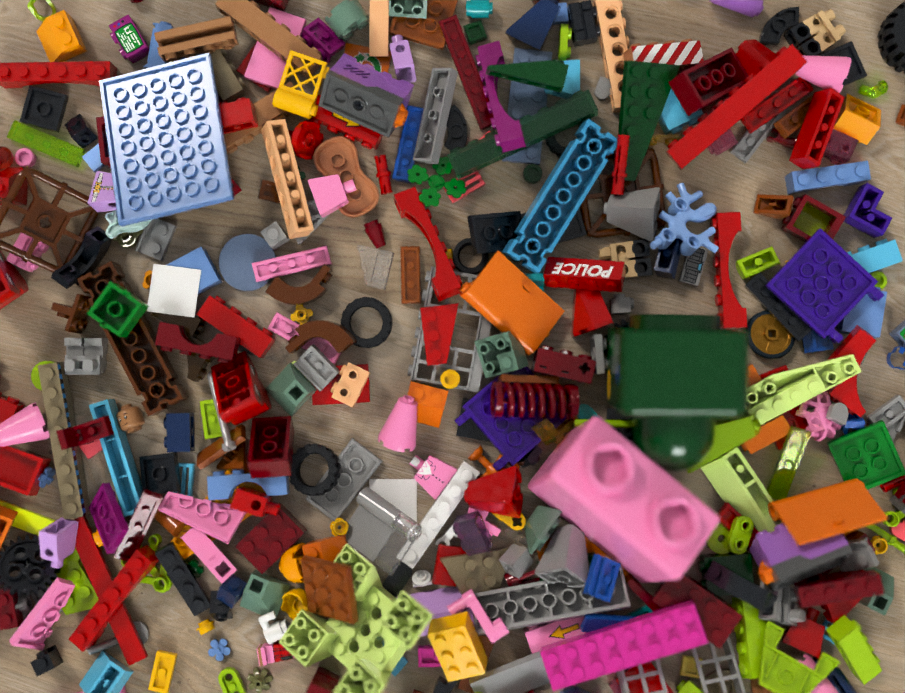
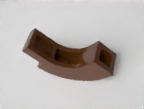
[265,264,333,305]
[285,320,357,353]

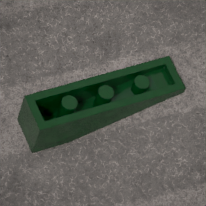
[486,59,569,93]

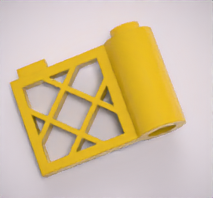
[272,50,330,119]

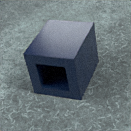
[216,574,247,609]

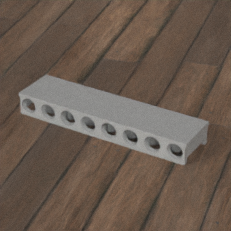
[473,566,631,636]

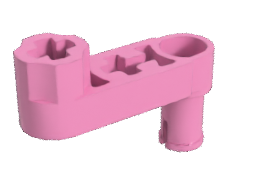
[447,589,509,644]

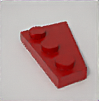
[420,303,459,366]

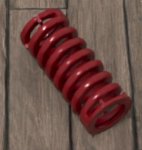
[490,381,580,419]

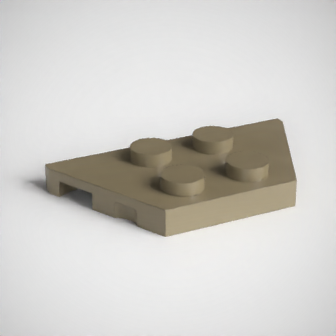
[440,547,509,594]

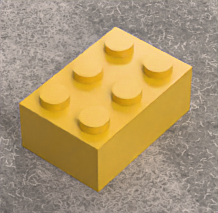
[427,611,488,682]

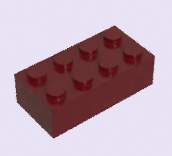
[668,47,748,116]
[652,573,743,649]

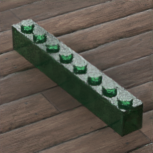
[447,89,598,180]

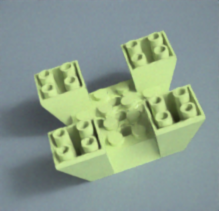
[279,543,434,693]

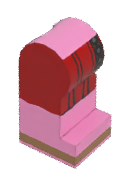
[257,642,295,666]

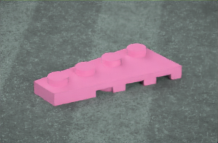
[158,491,246,544]
[9,577,75,651]

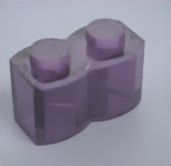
[453,511,493,556]

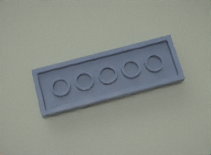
[502,48,552,165]

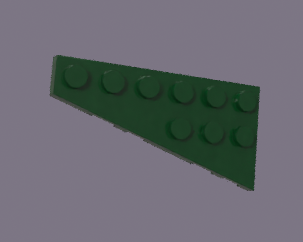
[618,60,680,181]

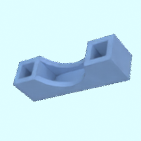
[785,161,871,195]
[207,469,290,500]

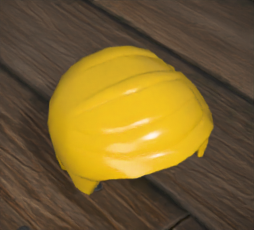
[281,588,309,620]

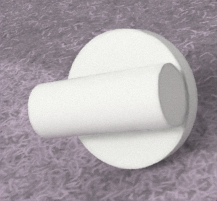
[412,570,432,588]

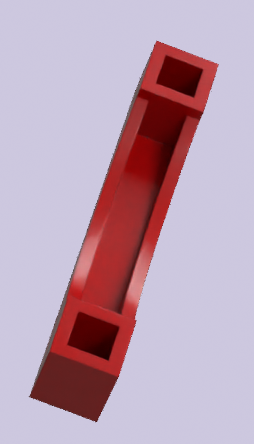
[0,61,117,88]
[394,187,463,302]
[710,212,747,329]
[69,545,159,652]

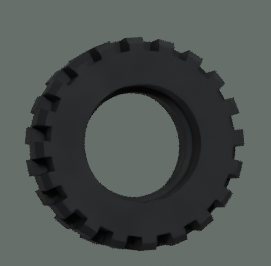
[878,1,905,74]

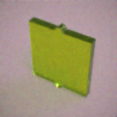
[793,203,832,236]

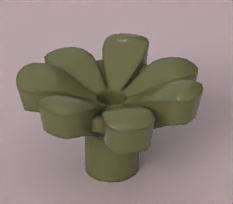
[247,667,273,693]

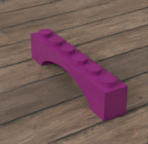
[475,41,526,153]

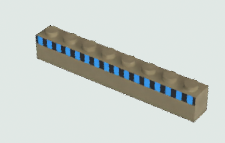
[38,362,91,519]

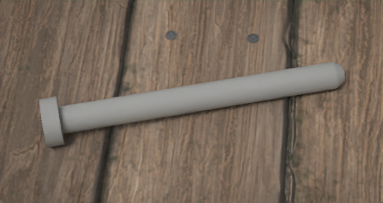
[207,372,236,451]

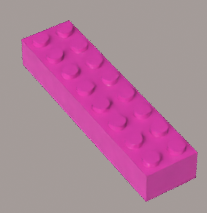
[540,599,708,691]

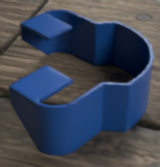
[886,346,905,370]

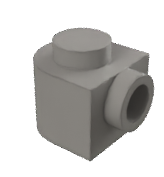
[610,294,634,315]

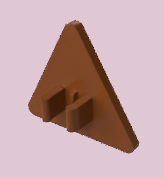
[216,441,245,470]

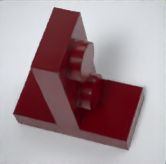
[56,415,114,450]

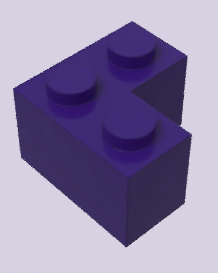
[844,183,892,238]

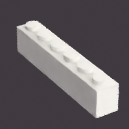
[397,460,480,569]

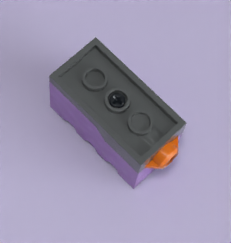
[318,53,414,138]
[749,523,853,592]

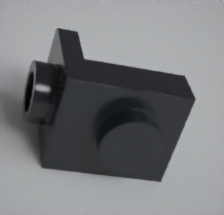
[64,114,97,148]
[517,445,543,468]
[210,590,233,622]

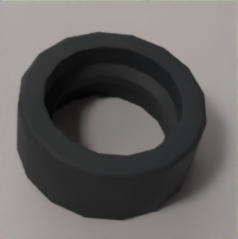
[453,238,489,275]

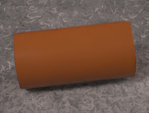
[154,498,186,537]

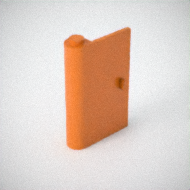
[460,251,565,356]
[768,478,888,546]

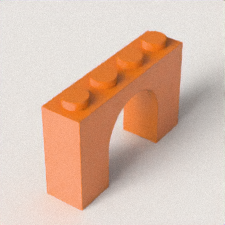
[741,363,793,454]

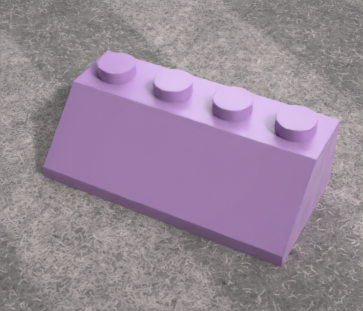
[395,586,475,637]

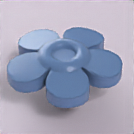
[38,467,56,488]
[208,638,231,661]

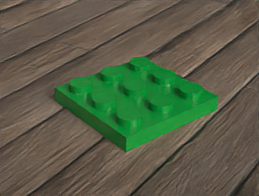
[826,420,905,490]

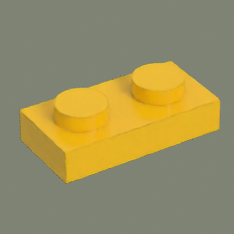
[148,650,177,693]

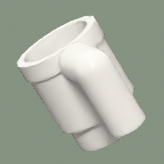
[258,611,289,645]

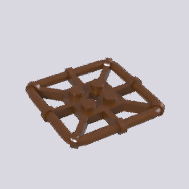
[580,148,666,238]
[0,167,99,273]

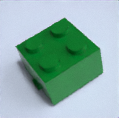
[87,281,149,338]

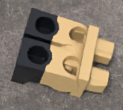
[784,9,846,56]
[598,239,653,279]

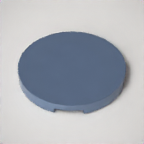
[219,234,276,291]

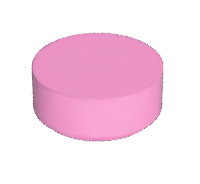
[15,148,36,168]

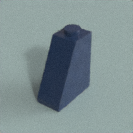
[506,0,561,51]

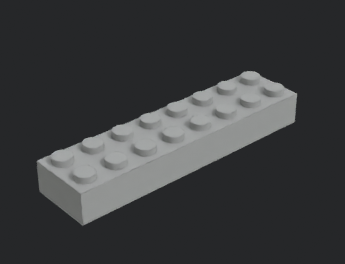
[413,68,458,164]

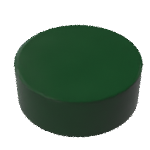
[523,164,542,184]

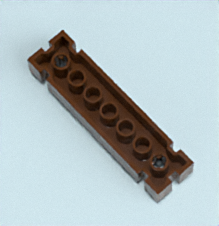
[77,261,189,416]

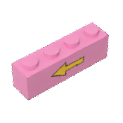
[523,617,587,654]

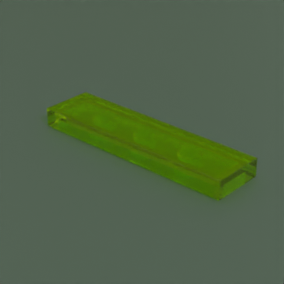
[7,120,86,167]
[766,426,811,500]

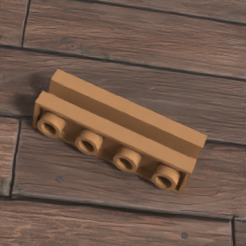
[154,16,239,62]

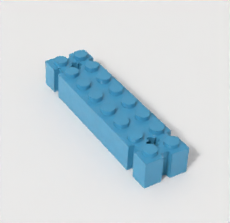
[502,119,617,273]

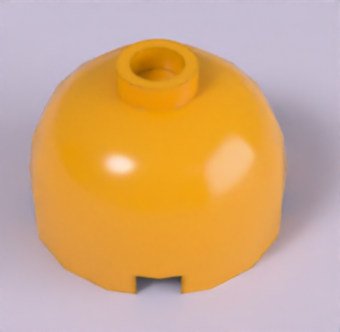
[279,543,305,583]

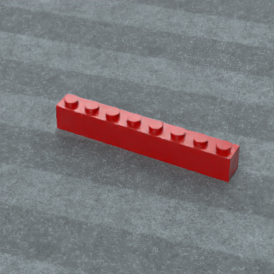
[666,44,807,170]

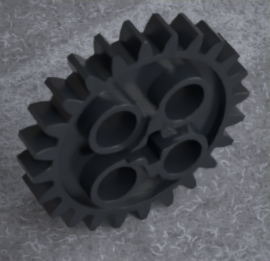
[0,534,61,598]

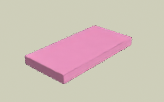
[244,7,306,89]

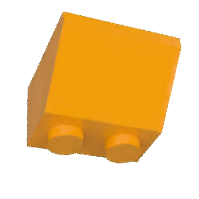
[36,10,87,62]
[833,93,881,145]

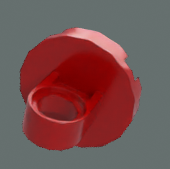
[288,121,323,160]

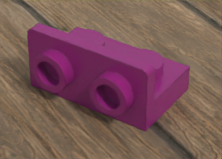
[301,17,346,64]

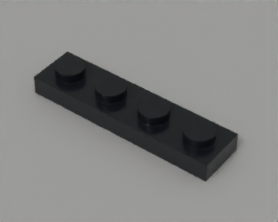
[744,273,812,342]
[155,541,210,616]

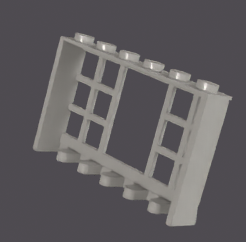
[407,266,491,393]
[616,636,746,693]

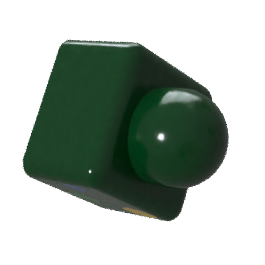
[607,314,749,471]

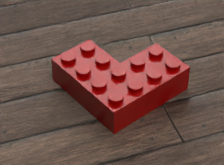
[0,445,51,496]

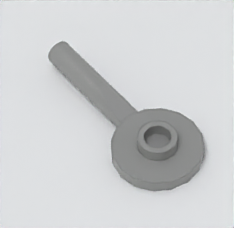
[87,620,149,655]

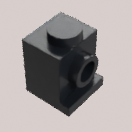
[30,645,63,676]

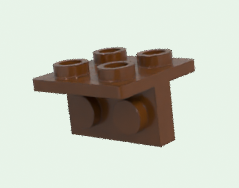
[51,294,91,334]

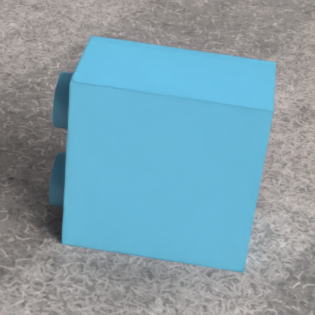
[658,88,704,135]

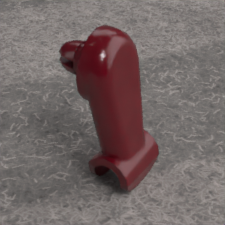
[766,128,799,149]

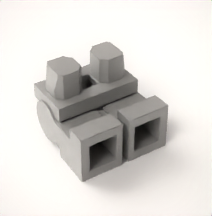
[64,338,108,375]
[759,581,806,626]

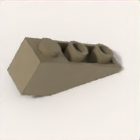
[211,49,247,103]

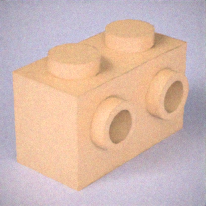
[331,362,371,407]

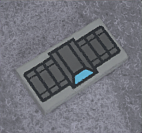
[678,247,708,287]

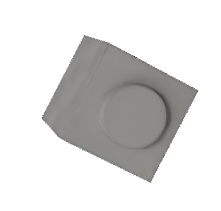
[260,221,290,251]
[499,543,533,578]

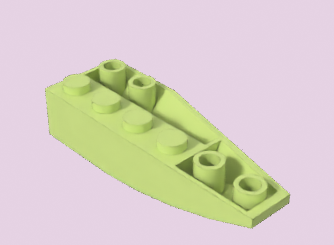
[745,354,862,425]
[701,447,783,532]

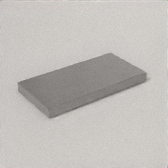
[305,438,383,521]
[469,651,550,693]

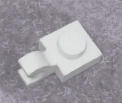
[435,518,463,545]

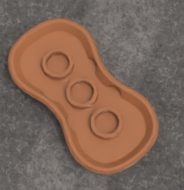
[313,136,379,218]

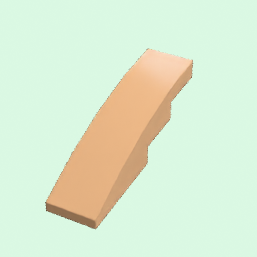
[369,0,390,57]

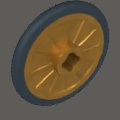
[746,311,795,359]

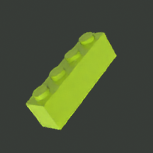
[732,597,766,679]
[826,615,882,685]

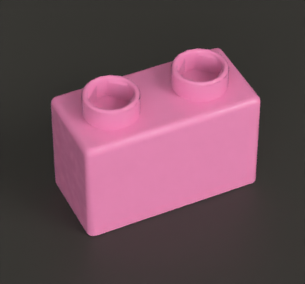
[528,416,720,583]

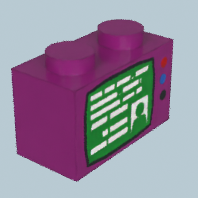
[109,14,150,64]

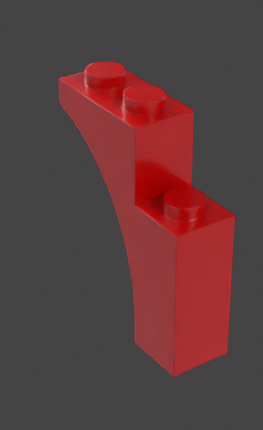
[827,325,877,417]

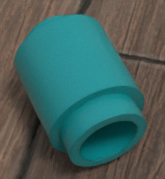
[466,0,493,18]

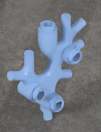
[650,183,719,256]

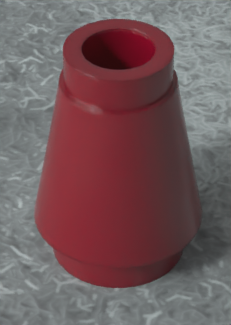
[364,219,386,249]

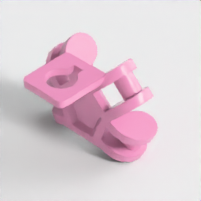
[796,391,842,442]

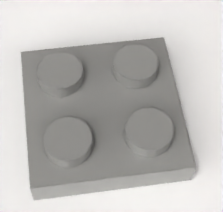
[589,334,608,374]

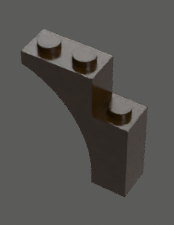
[151,312,215,382]

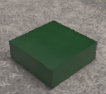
[463,20,487,45]

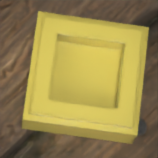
[679,654,703,679]

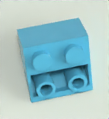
[79,650,134,693]

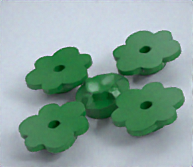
[407,157,466,207]

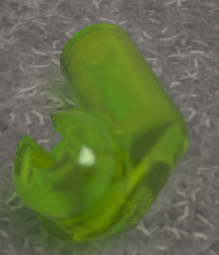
[858,80,888,99]

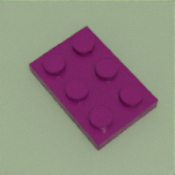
[89,483,129,554]

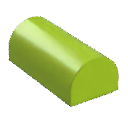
[736,246,780,279]

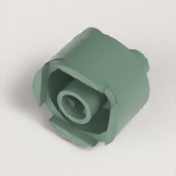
[325,0,369,42]

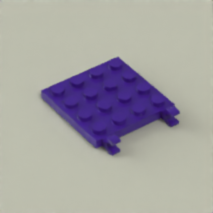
[765,228,884,344]
[454,366,566,471]

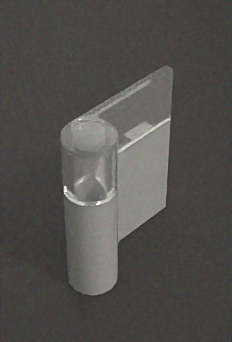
[346,487,422,576]

